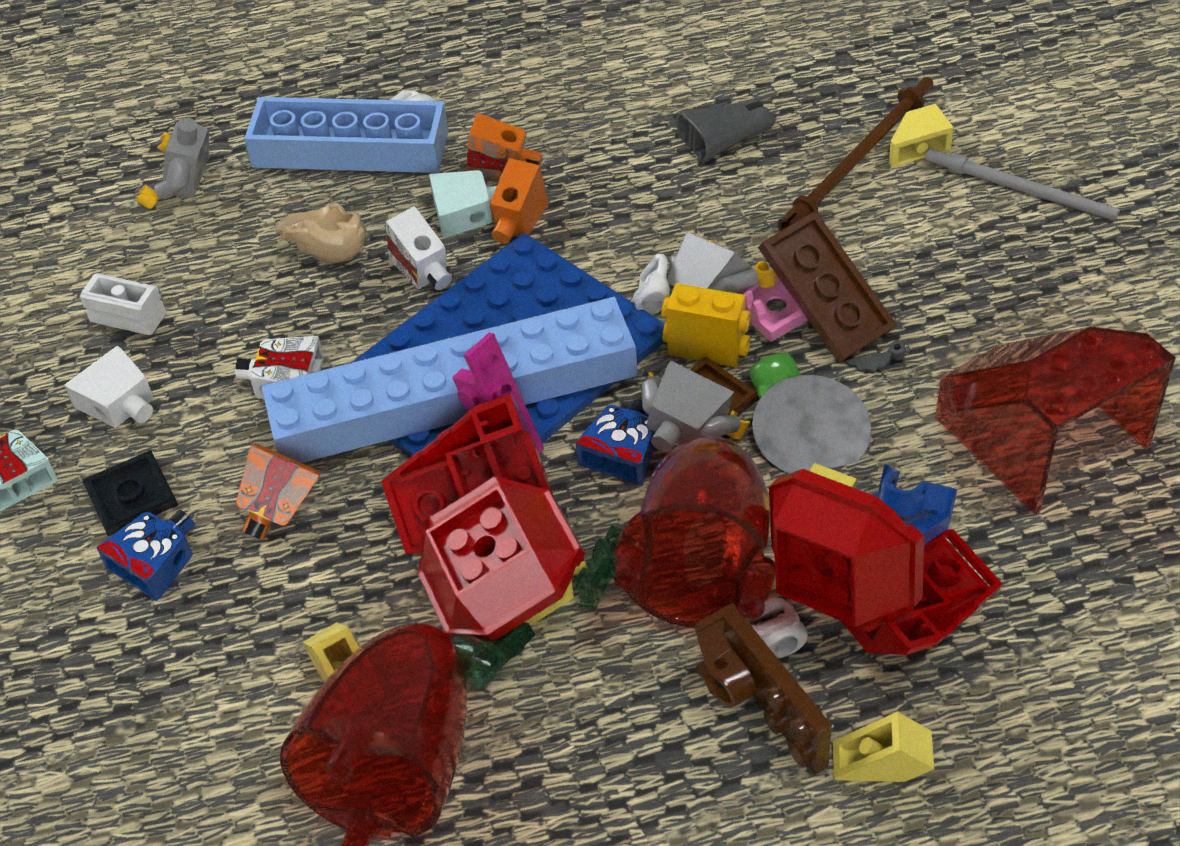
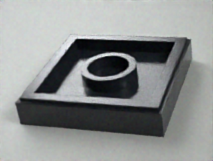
[82,450,178,536]

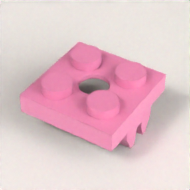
[737,268,808,342]

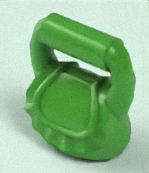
[749,353,802,399]

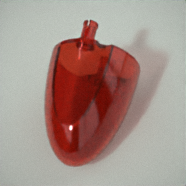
[614,436,775,628]
[280,623,467,846]

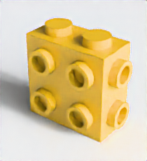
[661,283,751,368]

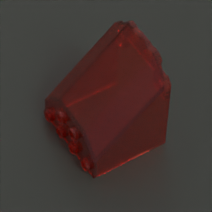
[935,327,1176,515]

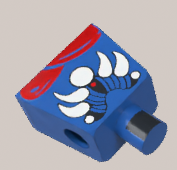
[575,399,656,486]
[96,510,195,601]

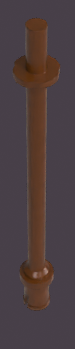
[778,77,934,231]

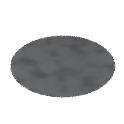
[752,375,871,474]

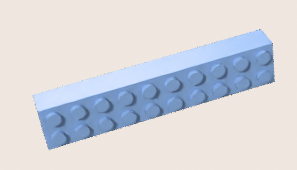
[261,297,638,463]

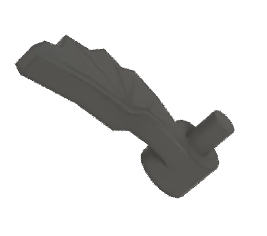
[846,340,906,374]

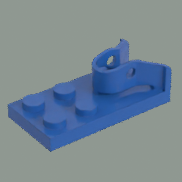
[872,464,957,544]

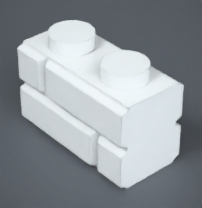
[80,273,166,335]

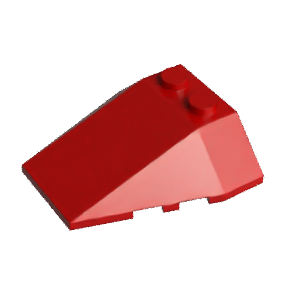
[381,393,554,554]
[841,529,1003,655]

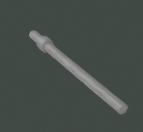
[925,148,1120,222]

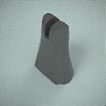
[676,98,776,164]

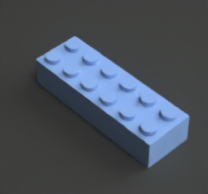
[244,97,449,173]

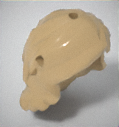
[275,202,366,263]

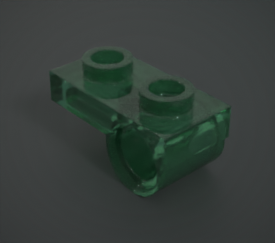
[576,525,640,610]
[446,622,535,689]

